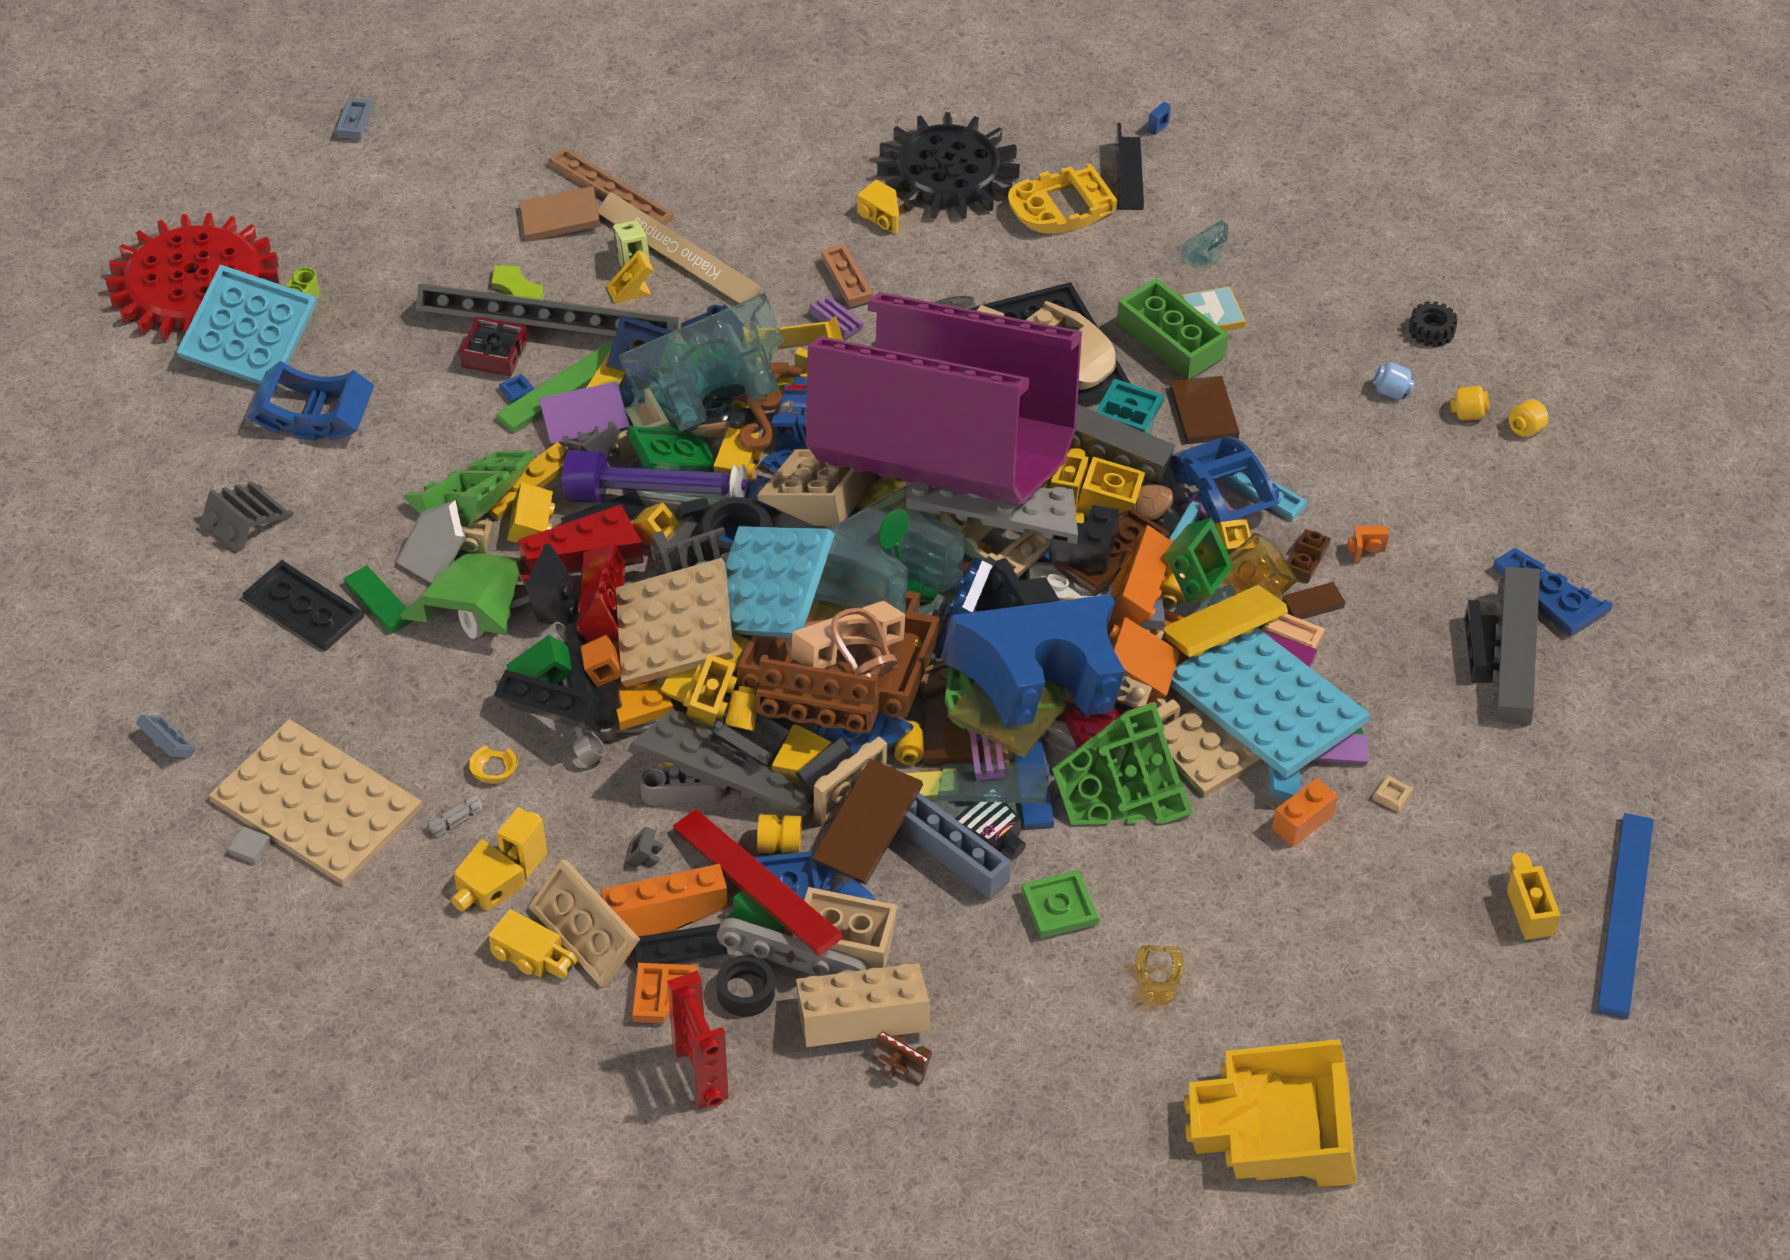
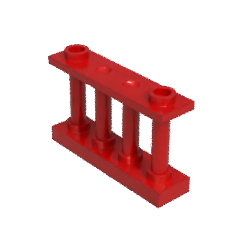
[667,971,729,1109]

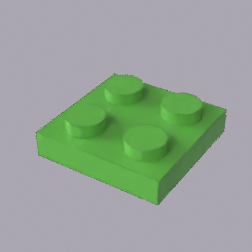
[1021,870,1099,939]

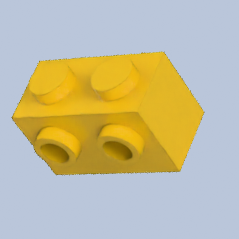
[683,654,737,727]

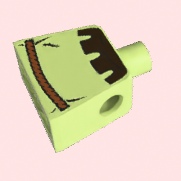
[613,220,651,276]

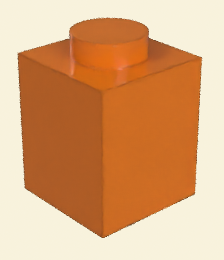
[581,635,622,688]

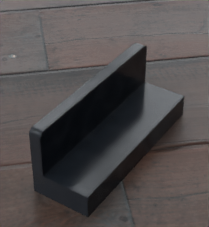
[1464,600,1500,683]

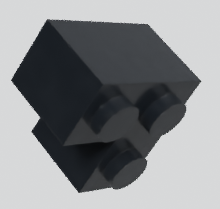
[1052,505,1119,572]

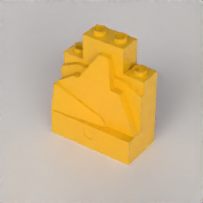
[1184,1039,1357,1187]

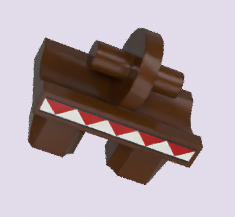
[871,1031,932,1086]

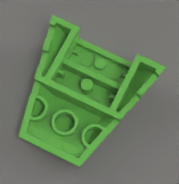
[404,450,535,527]
[400,552,522,635]

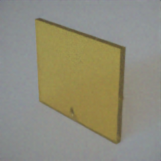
[947,680,1073,758]

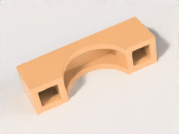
[791,601,905,669]

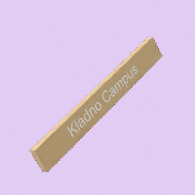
[598,192,761,308]

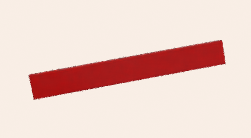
[673,809,843,957]

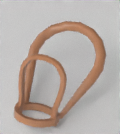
[786,608,898,678]

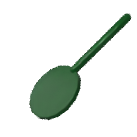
[878,509,909,584]

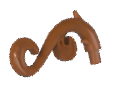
[739,362,802,451]

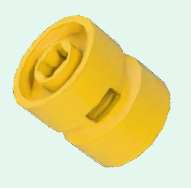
[757,814,802,854]

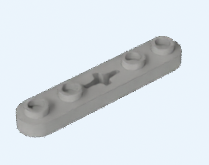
[717,918,867,976]

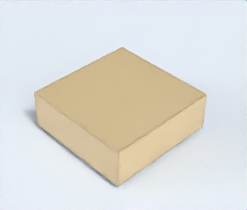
[1372,775,1413,813]

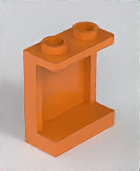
[1107,617,1180,704]

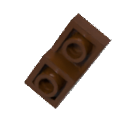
[1283,529,1331,583]

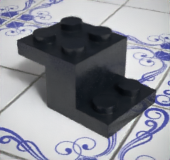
[977,559,1060,611]

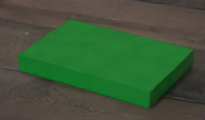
[626,426,715,472]

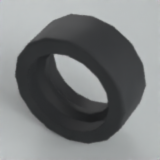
[717,955,775,1017]

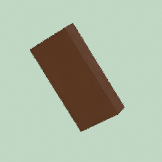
[1282,582,1345,620]

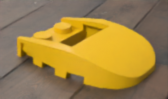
[1008,163,1117,234]

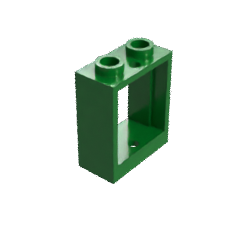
[1164,518,1234,603]

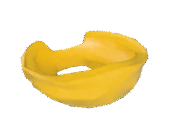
[469,746,518,784]

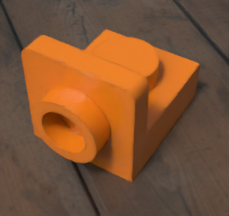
[1348,526,1389,563]

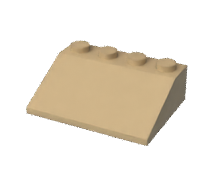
[757,449,876,528]

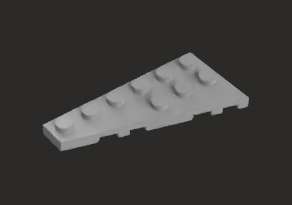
[906,482,1078,544]

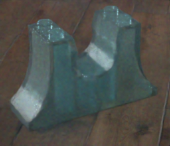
[618,293,784,432]
[813,486,965,614]

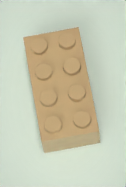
[796,963,931,1047]

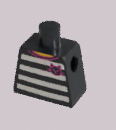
[955,788,1026,857]

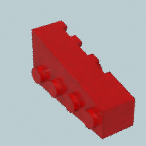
[518,505,644,575]

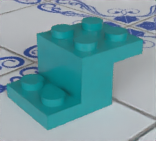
[1085,379,1164,464]

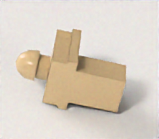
[1116,676,1152,708]

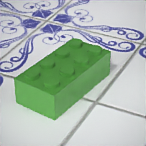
[1116,278,1229,379]

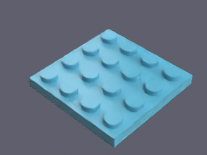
[176,265,318,390]
[726,527,835,638]

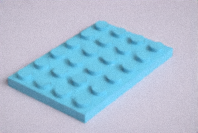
[1170,627,1370,778]

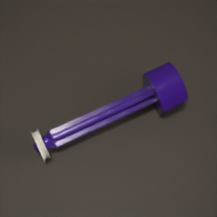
[562,450,747,503]

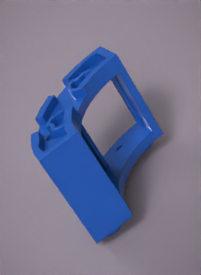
[247,361,375,441]
[1170,436,1280,524]

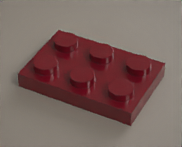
[1062,703,1134,749]

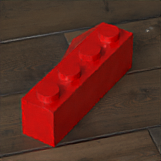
[576,543,625,643]

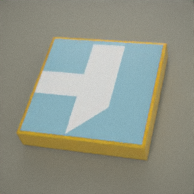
[1181,286,1246,331]

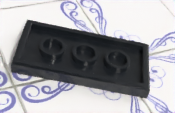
[242,560,364,651]

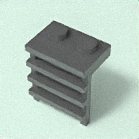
[201,482,294,552]
[650,527,725,576]
[713,713,790,766]

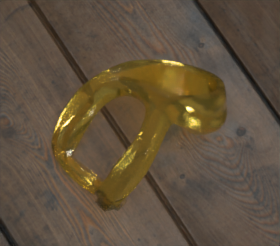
[1135,945,1184,1005]

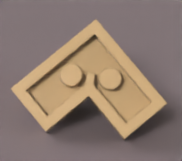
[615,388,670,459]

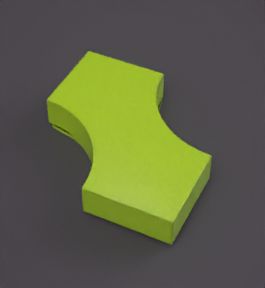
[492,265,543,299]

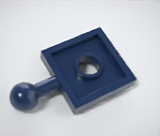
[606,315,672,407]

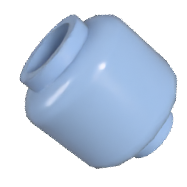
[1373,362,1414,400]

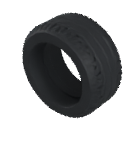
[699,497,773,561]

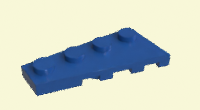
[1493,548,1613,636]

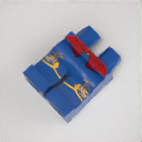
[771,377,807,441]

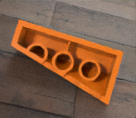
[1107,525,1173,628]
[601,864,728,937]

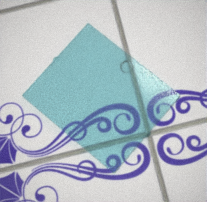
[938,763,1050,803]

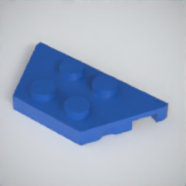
[934,558,992,652]
[813,712,914,755]
[750,851,837,911]

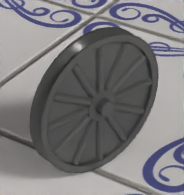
[934,296,976,309]

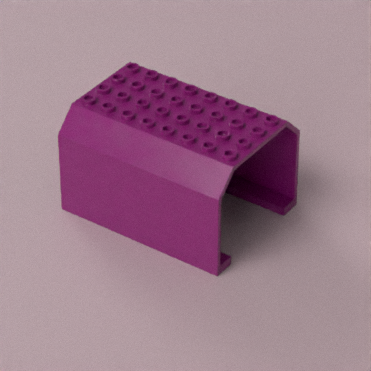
[806,292,1082,505]

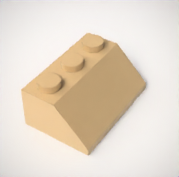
[793,887,898,970]

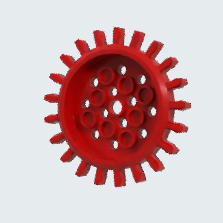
[106,213,280,341]

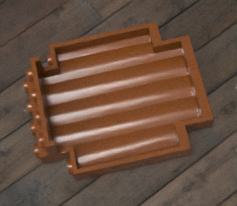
[737,577,940,733]

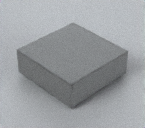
[228,827,271,865]

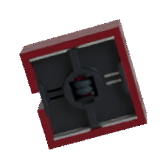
[459,317,528,377]

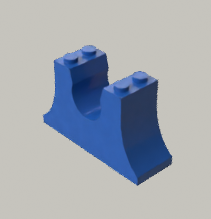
[941,594,1125,728]

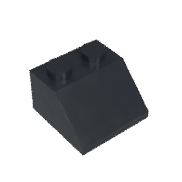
[525,543,579,626]

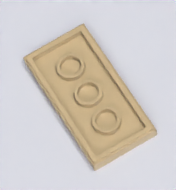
[528,860,640,987]

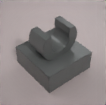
[626,826,663,867]

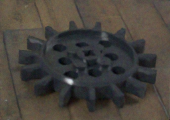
[877,112,1020,219]

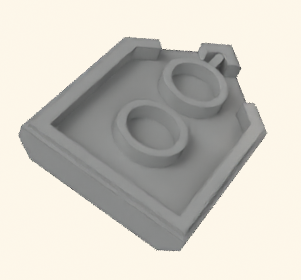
[396,500,466,583]

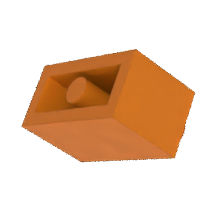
[1272,778,1338,847]

